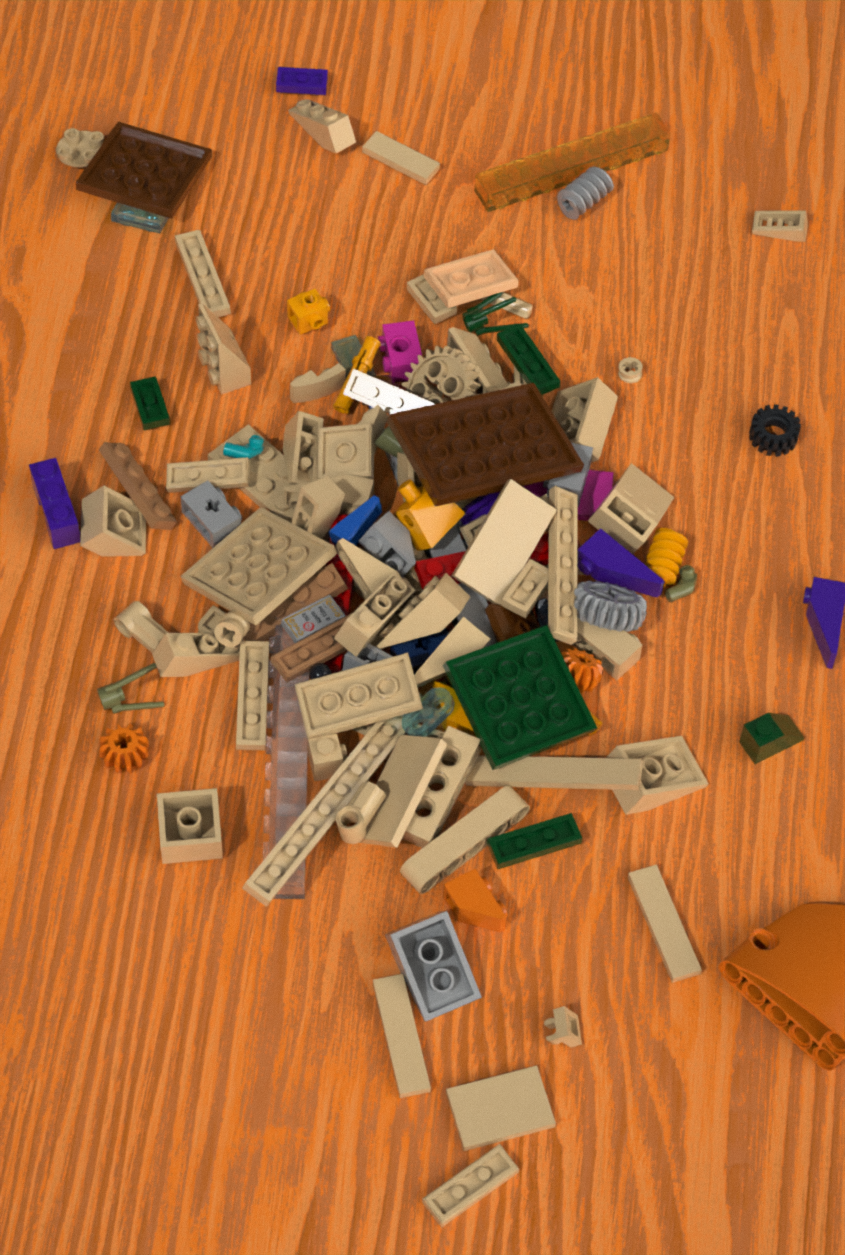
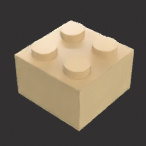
[157,788,223,864]

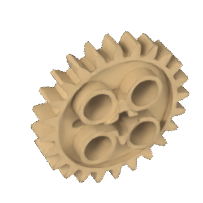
[401,346,481,404]

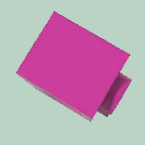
[378,320,422,383]

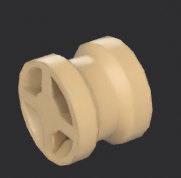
[215,611,250,647]

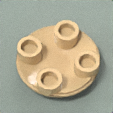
[56,128,105,168]

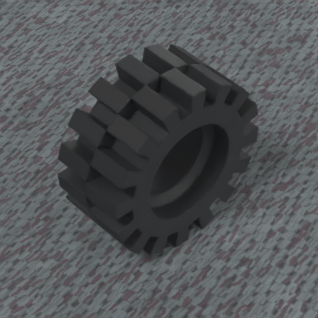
[749,404,801,457]

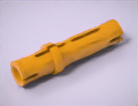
[333,336,381,414]

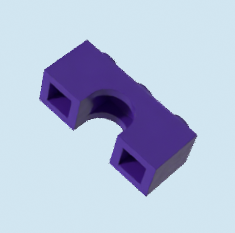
[29,458,81,549]

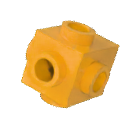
[287,289,330,335]

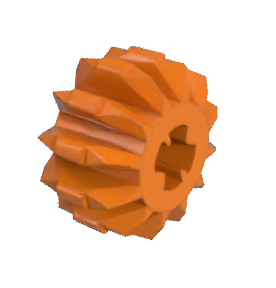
[561,648,604,693]
[99,723,149,774]

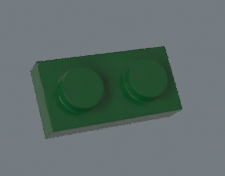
[130,376,170,430]

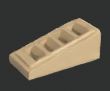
[752,211,808,242]

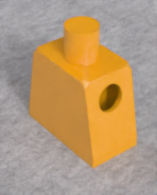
[396,479,465,551]

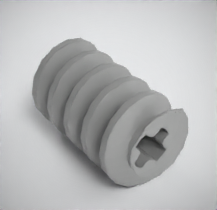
[557,166,614,220]

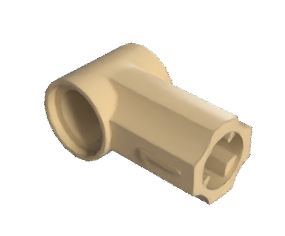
[113,601,169,653]
[336,781,386,844]

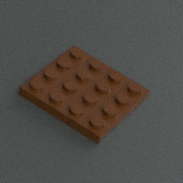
[76,122,212,219]

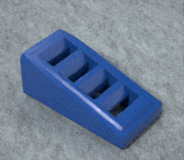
[329,495,383,546]

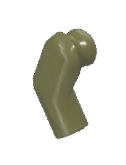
[665,565,697,602]

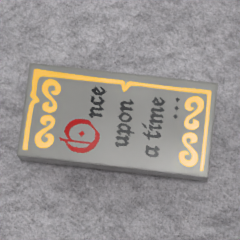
[281,595,346,643]

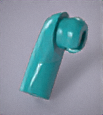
[223,435,264,459]

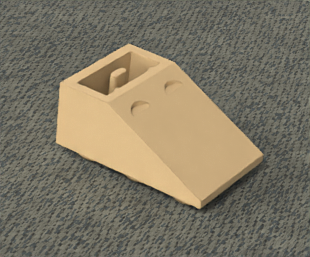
[196,303,251,394]
[588,463,674,555]
[377,573,471,649]

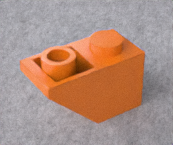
[443,868,508,932]

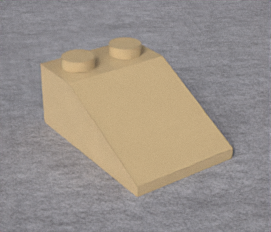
[606,736,709,815]

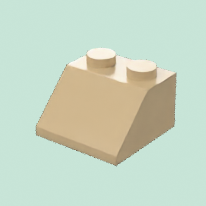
[80,486,146,557]

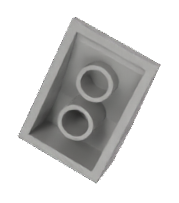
[385,911,482,1022]

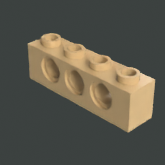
[402,726,481,848]

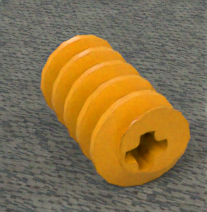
[644,528,688,589]

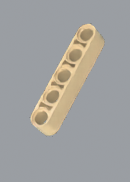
[400,785,530,894]

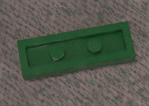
[497,324,560,395]
[487,813,583,869]

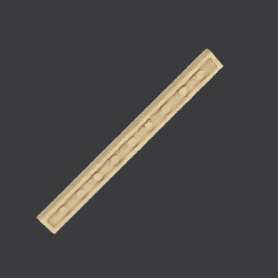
[242,693,430,907]

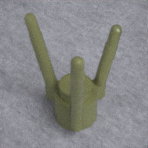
[97,663,165,714]

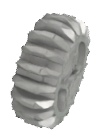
[574,581,647,632]

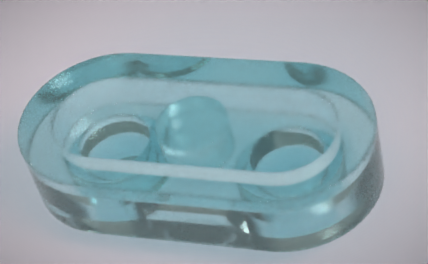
[402,687,455,737]

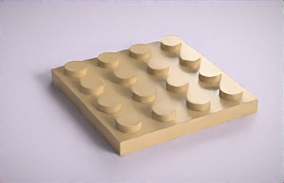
[180,507,337,625]

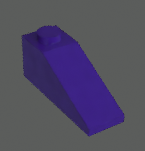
[577,528,664,598]
[802,577,845,669]

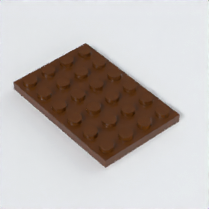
[386,383,584,507]

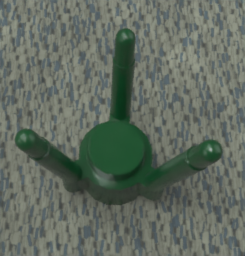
[462,292,529,336]

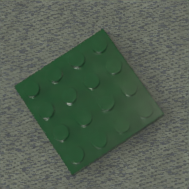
[443,625,597,770]

